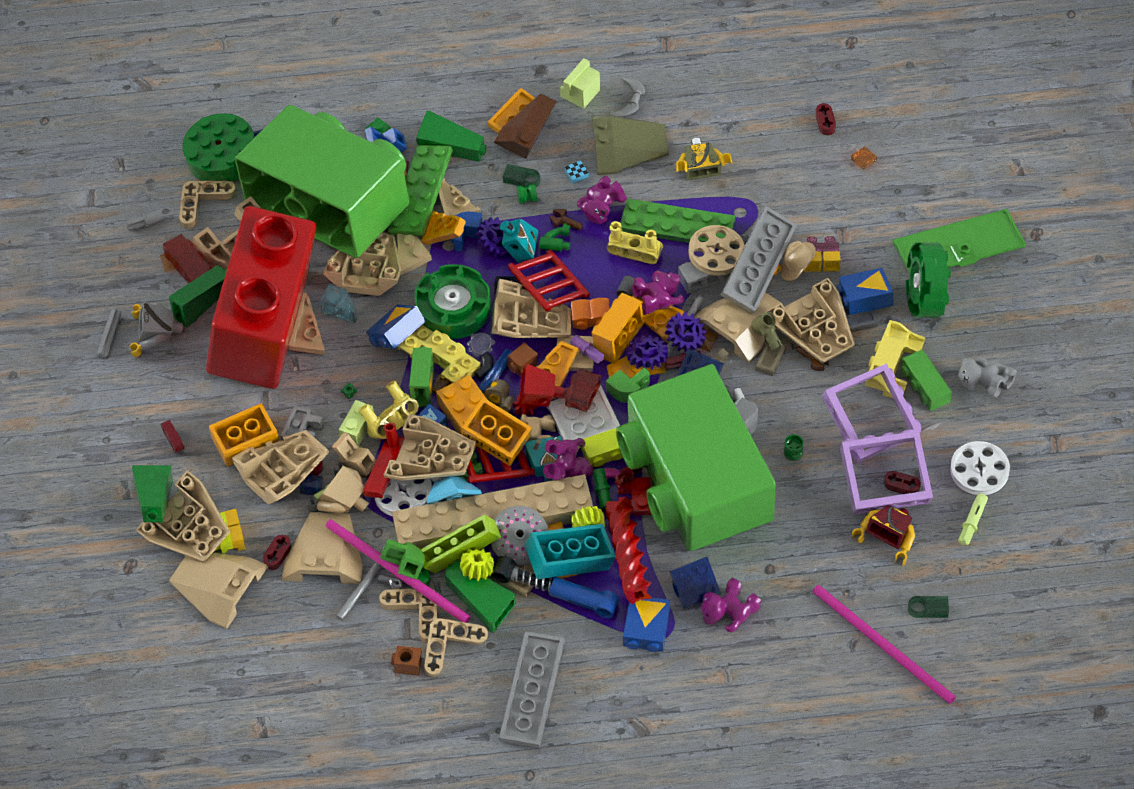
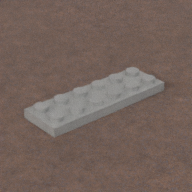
[721,206,797,314]
[499,631,565,749]

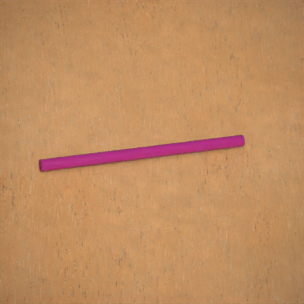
[325,519,471,623]
[813,585,956,704]

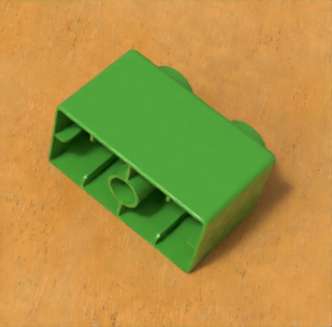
[235,105,409,258]
[616,364,776,551]

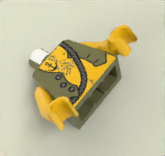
[676,138,732,181]

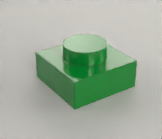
[365,117,391,134]

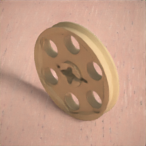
[688,225,745,276]

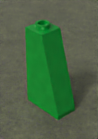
[416,110,487,162]
[169,265,227,328]
[132,465,173,523]
[445,560,516,633]

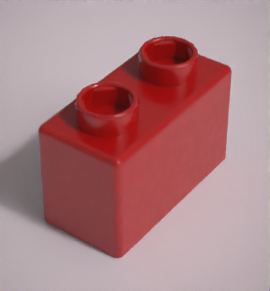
[206,206,316,389]

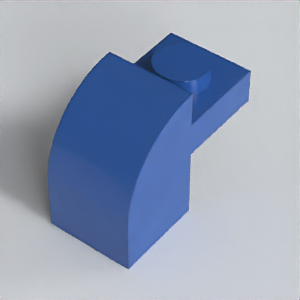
[365,127,407,152]
[451,211,483,252]

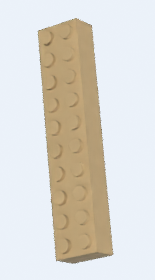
[392,474,593,550]

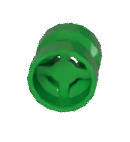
[517,184,537,204]
[784,434,804,461]

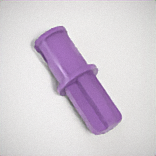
[570,335,604,363]

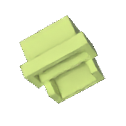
[560,58,600,109]

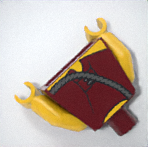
[852,505,915,566]

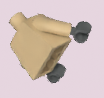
[307,462,369,513]

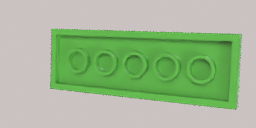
[388,145,453,236]
[621,198,735,243]

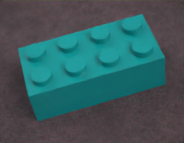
[524,524,616,579]

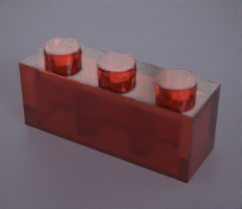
[163,234,212,284]

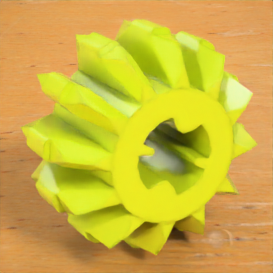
[571,506,605,527]
[460,547,494,581]

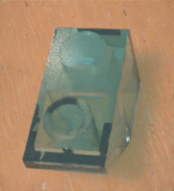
[320,284,357,323]

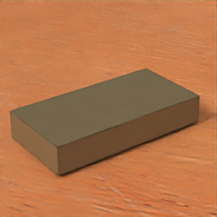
[755,342,787,376]

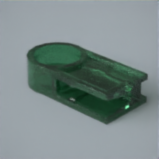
[502,164,540,187]
[908,596,949,618]

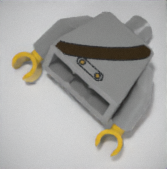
[130,302,183,357]

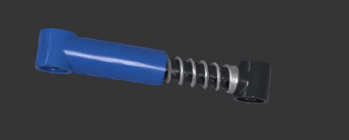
[491,556,620,618]

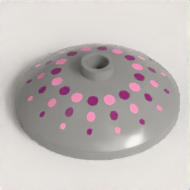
[491,506,549,566]

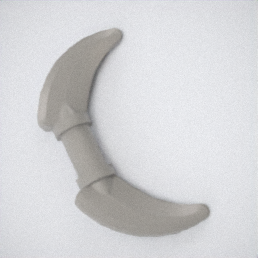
[610,78,645,117]

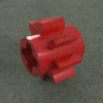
[513,395,537,416]

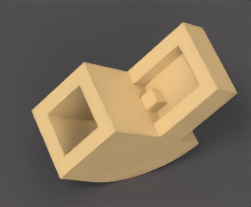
[332,433,376,476]

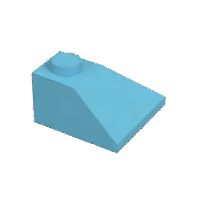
[427,476,481,504]

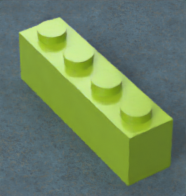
[421,515,501,574]

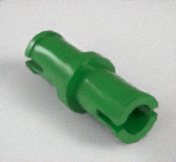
[593,468,611,510]

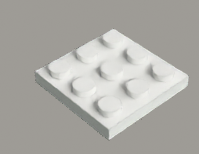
[547,385,620,448]

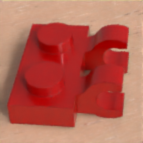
[617,477,652,515]

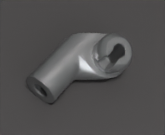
[378,573,404,589]

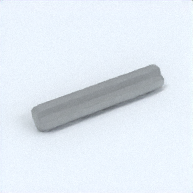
[96,309,121,359]

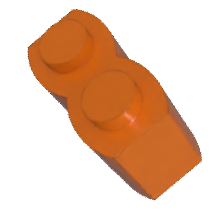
[571,298,609,330]

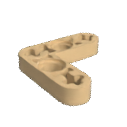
[179,181,236,229]
[379,589,438,644]
[423,618,488,677]

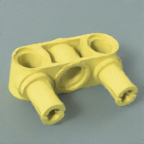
[607,221,664,264]
[358,381,418,439]

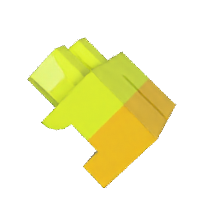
[215,508,246,554]

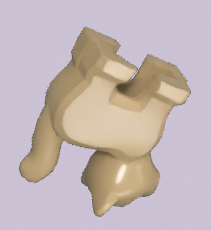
[521,414,556,441]

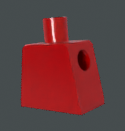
[519,364,565,407]

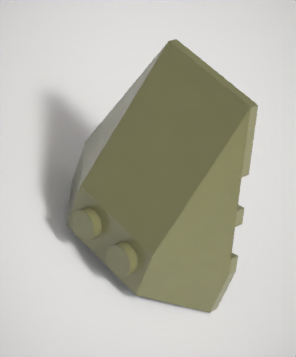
[592,115,669,175]

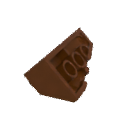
[494,93,557,159]

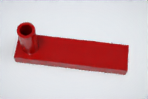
[363,423,405,498]

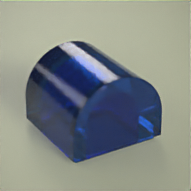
[300,474,323,495]

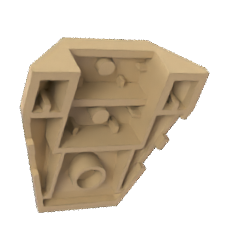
[492,279,571,338]
[694,292,781,363]
[232,430,329,504]
[282,512,363,584]

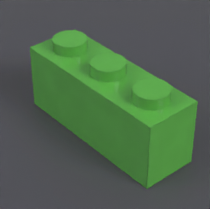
[901,349,952,411]

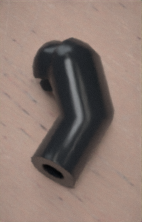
[475,353,494,380]

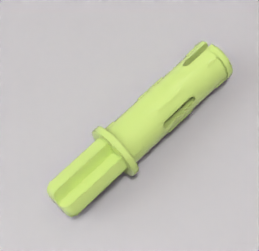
[958,493,988,546]

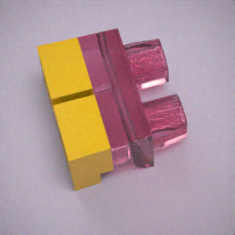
[804,236,841,272]

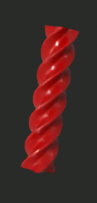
[606,497,652,604]

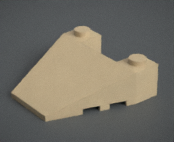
[191,196,260,269]

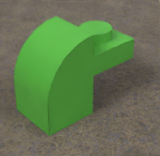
[606,368,650,403]
[380,539,424,580]

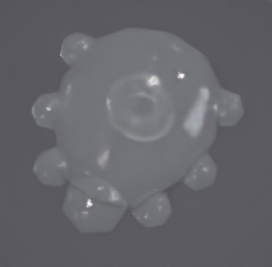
[467,333,495,357]

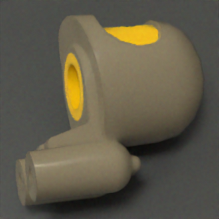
[484,379,514,412]

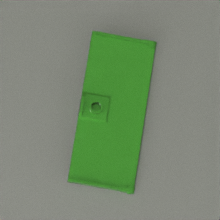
[893,209,1026,273]

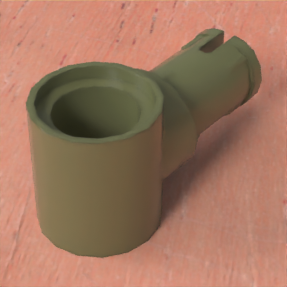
[752,311,783,351]

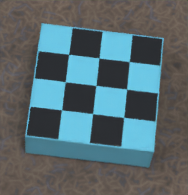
[564,160,589,184]

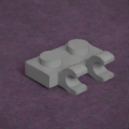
[280,406,324,440]

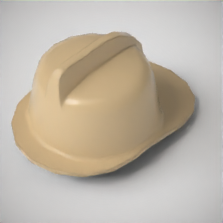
[780,241,816,281]

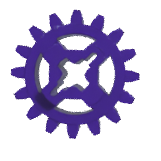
[476,217,509,257]
[665,312,707,353]
[627,335,668,370]

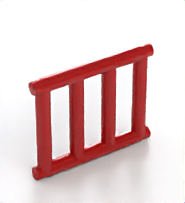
[508,250,590,312]
[466,446,535,483]

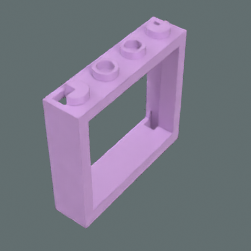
[822,364,922,464]
[840,430,933,515]

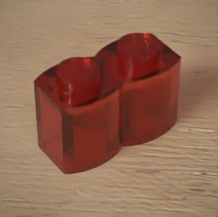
[563,368,601,412]

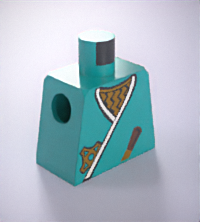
[500,219,538,263]
[525,436,562,482]

